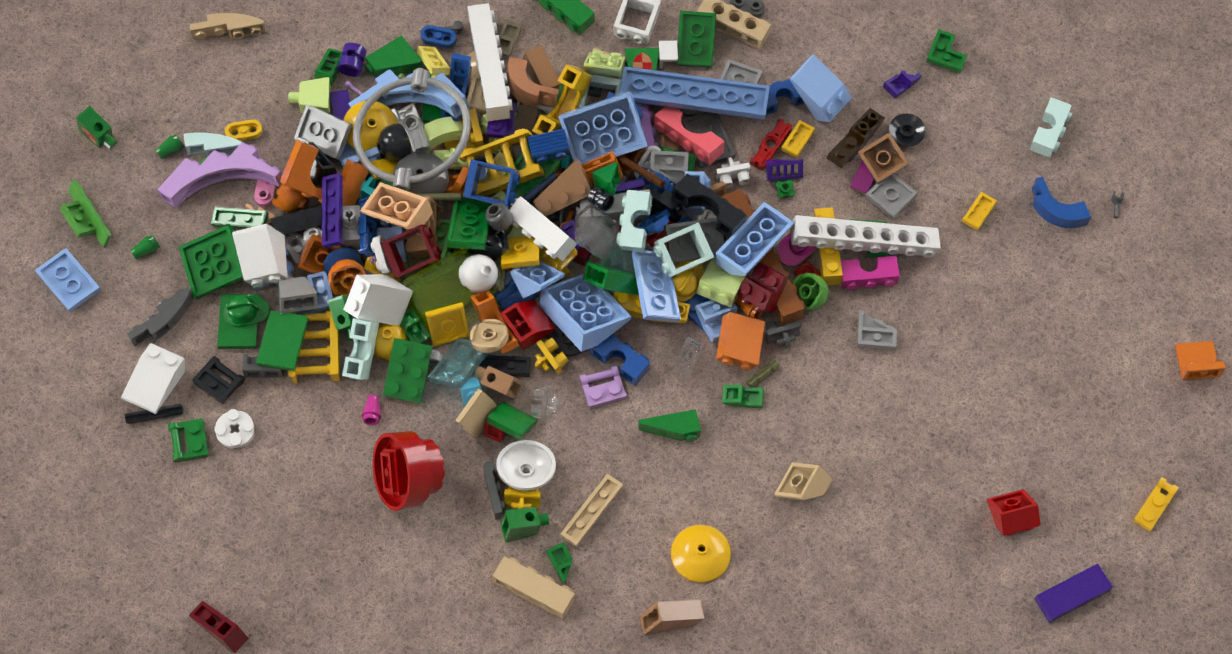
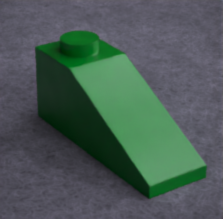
[638,409,701,442]

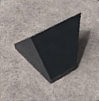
[468,230,509,261]

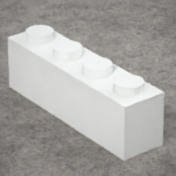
[509,196,577,261]

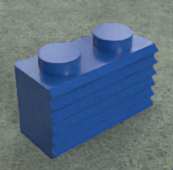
[528,129,570,164]

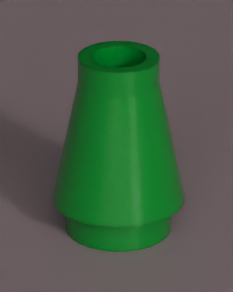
[155,134,184,159]
[130,235,160,259]

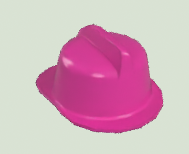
[778,232,816,266]

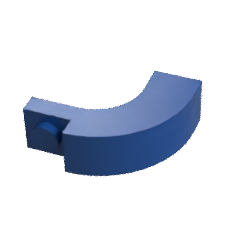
[441,53,472,121]
[1032,176,1091,228]

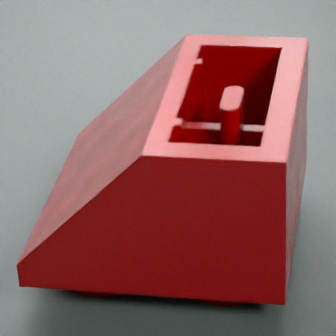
[500,300,555,351]

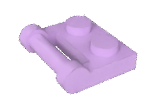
[579,366,626,409]

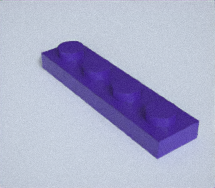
[322,173,343,248]

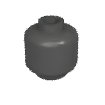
[485,203,513,231]

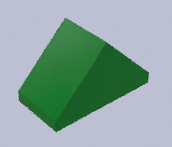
[592,162,620,195]

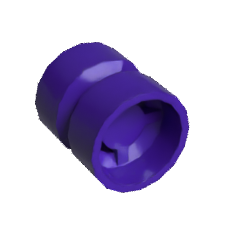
[338,42,367,77]

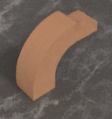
[506,57,559,107]

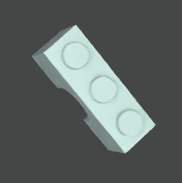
[1029,97,1072,158]
[617,190,652,252]
[342,318,379,380]

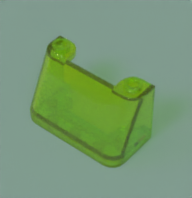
[402,249,491,332]

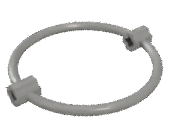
[353,68,471,191]

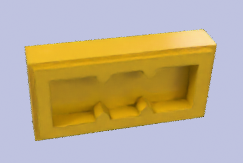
[781,120,816,159]
[962,191,997,231]

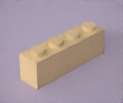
[492,556,575,619]

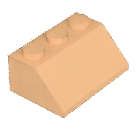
[360,182,433,229]

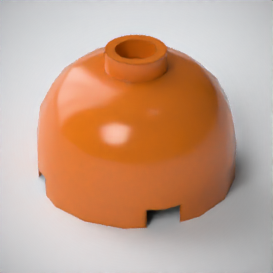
[272,184,308,213]
[328,259,367,296]

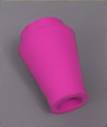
[362,395,381,425]

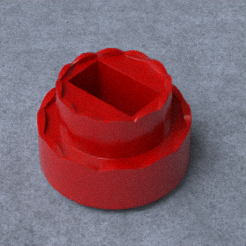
[372,431,445,511]

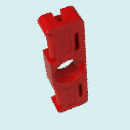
[750,118,792,171]

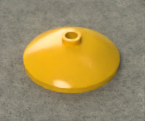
[344,101,398,151]
[671,525,731,583]

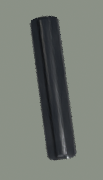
[125,404,184,424]

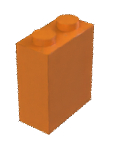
[716,312,765,370]

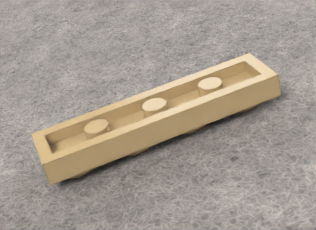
[560,473,623,547]

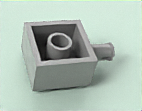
[341,205,364,256]

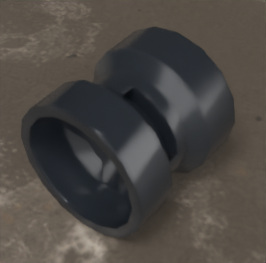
[588,186,615,212]

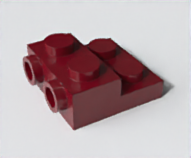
[737,261,789,313]

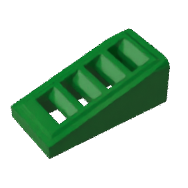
[315,48,342,86]

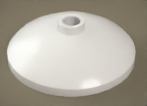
[496,440,556,491]

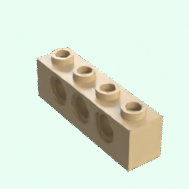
[697,0,771,50]

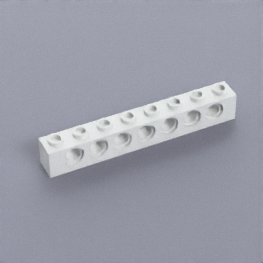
[790,215,941,258]

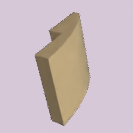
[455,389,497,439]

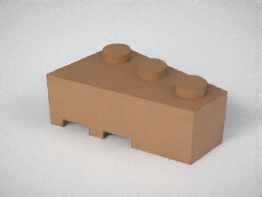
[534,158,593,216]
[405,196,444,258]

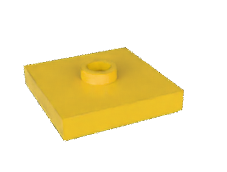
[501,236,540,269]
[425,302,470,347]

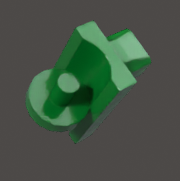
[400,309,431,344]

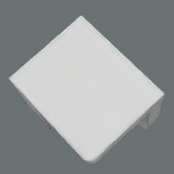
[658,41,678,68]

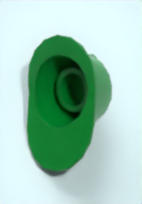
[223,296,270,326]

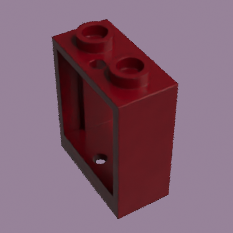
[381,225,441,279]

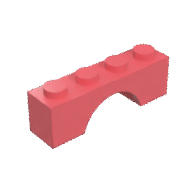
[654,106,725,165]

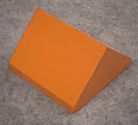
[297,234,344,278]

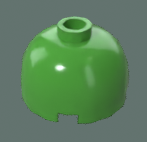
[792,273,829,311]

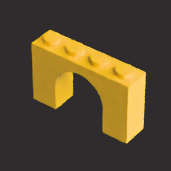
[532,64,594,134]

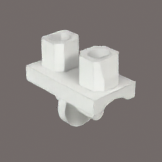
[715,157,750,188]

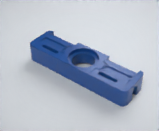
[358,197,377,258]

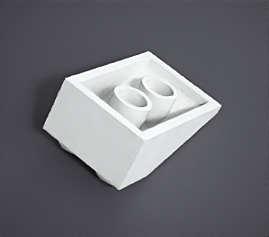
[121,343,186,414]

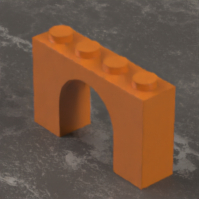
[280,140,369,206]

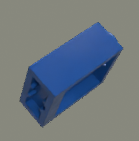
[463,159,520,207]

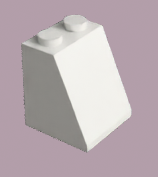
[232,224,287,287]
[344,274,413,326]

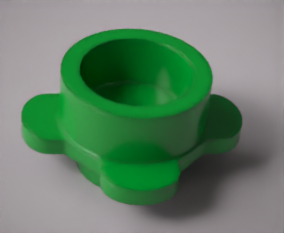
[775,180,795,198]

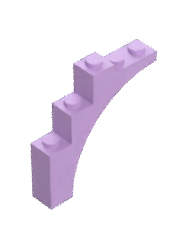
[157,142,282,208]

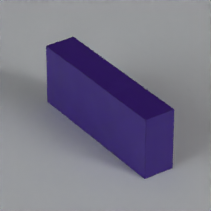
[1034,563,1113,623]

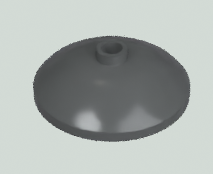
[393,152,449,194]

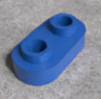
[420,25,457,48]

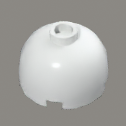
[459,254,498,293]

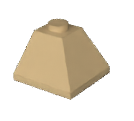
[774,462,832,500]

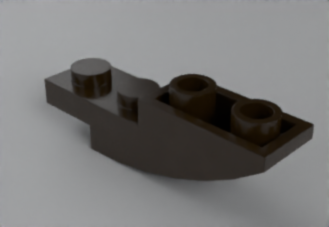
[827,108,885,169]

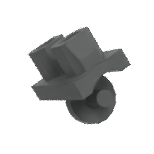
[765,321,801,349]

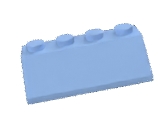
[716,202,794,276]

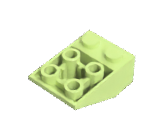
[584,50,625,79]

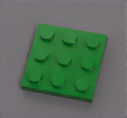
[179,225,244,299]

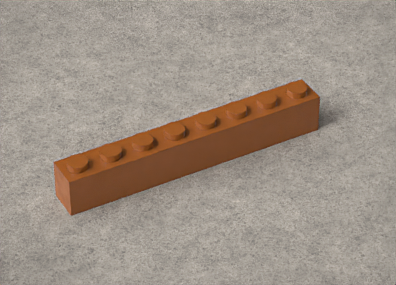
[721,189,806,326]

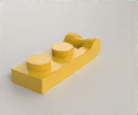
[1133,477,1179,532]

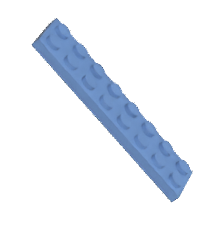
[619,66,770,120]

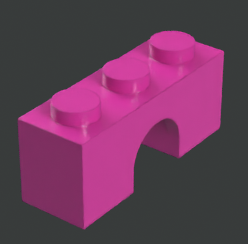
[841,256,900,290]

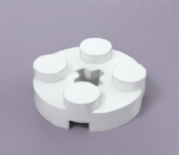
[214,409,255,449]

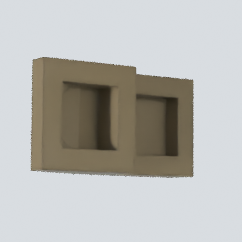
[497,20,523,57]

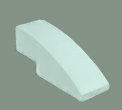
[184,133,242,157]

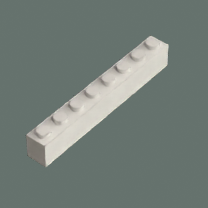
[467,3,513,121]

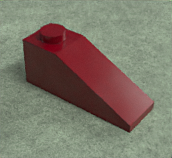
[189,601,249,654]

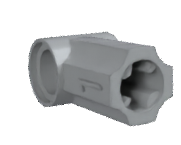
[402,114,430,154]

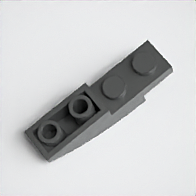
[127,286,193,346]

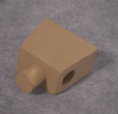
[474,366,523,399]

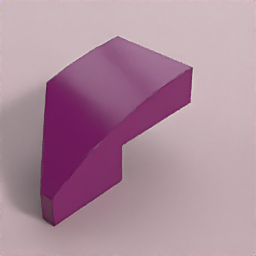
[850,160,874,194]

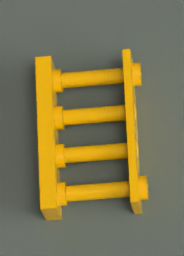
[459,129,545,197]
[288,311,340,384]

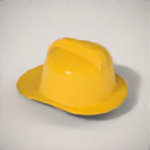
[673,260,704,301]

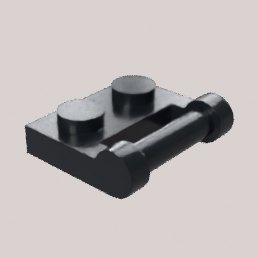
[192,356,245,404]

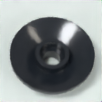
[889,113,926,147]

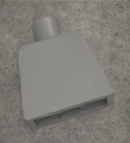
[279,275,317,314]

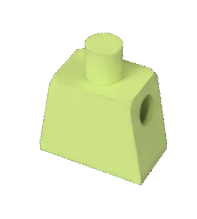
[288,77,331,114]

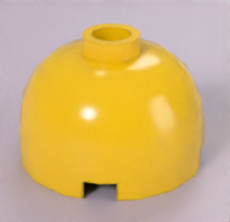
[374,323,408,361]

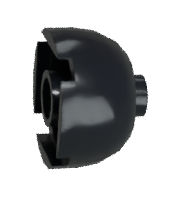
[377,123,411,162]

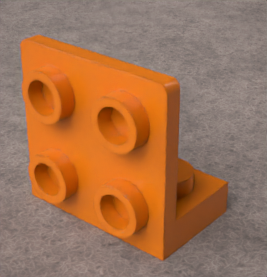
[1175,341,1226,380]

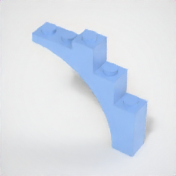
[348,69,470,118]

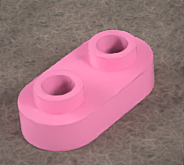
[254,180,277,207]

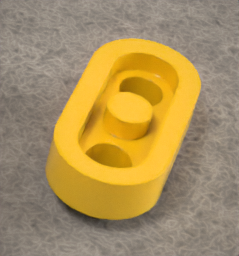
[225,119,263,141]

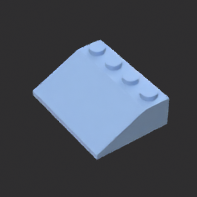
[558,91,648,164]
[539,274,631,352]

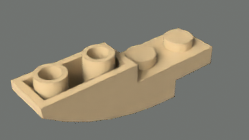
[189,13,266,40]

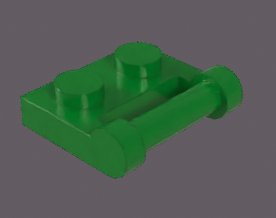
[168,418,209,463]

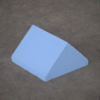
[511,260,565,298]

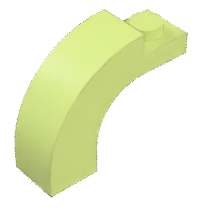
[406,117,470,153]

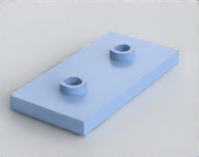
[631,250,681,322]

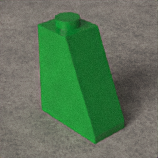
[365,35,423,78]
[583,261,639,295]

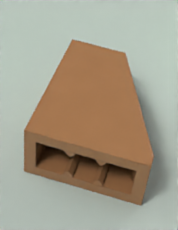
[522,45,561,89]
[640,600,704,635]

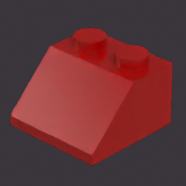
[987,489,1041,536]

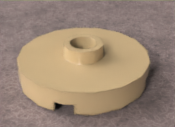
[470,319,509,353]

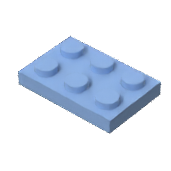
[35,248,101,312]

